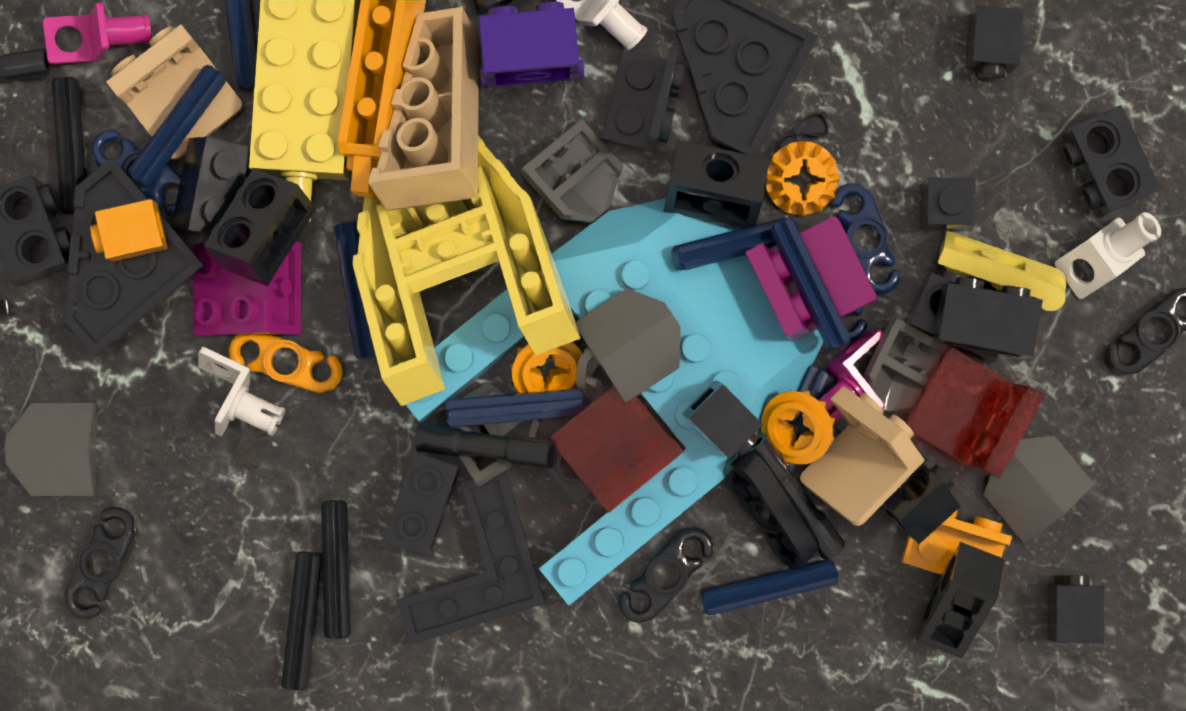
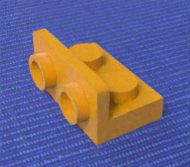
[900,510,1012,575]

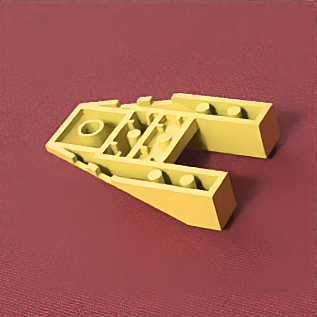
[353,135,580,406]

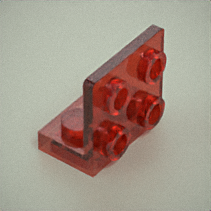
[905,347,1045,478]
[550,385,684,513]

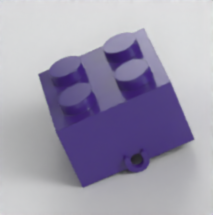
[479,2,584,88]

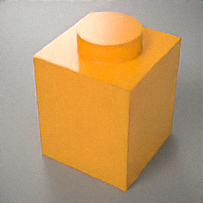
[90,199,168,262]

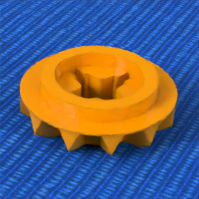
[766,141,840,216]
[510,342,582,393]
[761,389,835,464]

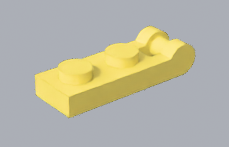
[938,230,1066,311]

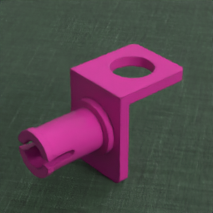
[42,3,151,64]
[818,329,885,426]

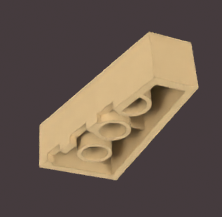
[368,7,479,210]

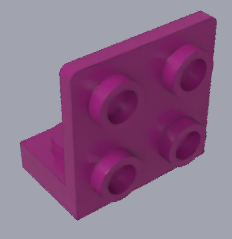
[746,216,877,341]
[193,242,301,336]

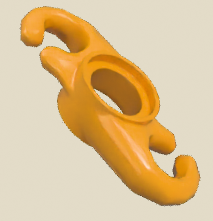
[228,334,343,393]

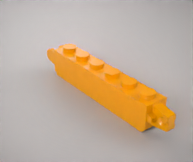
[338,0,426,199]

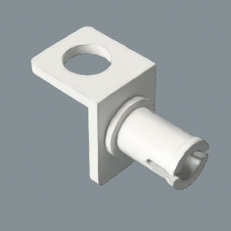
[555,0,647,50]
[1055,212,1161,299]
[198,347,285,436]

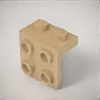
[106,24,243,160]
[800,386,925,526]

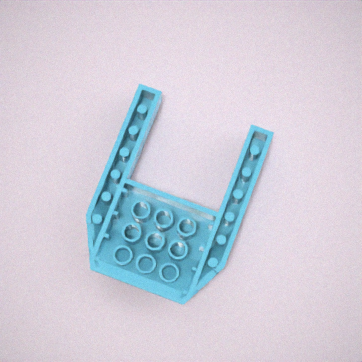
[406,198,823,605]

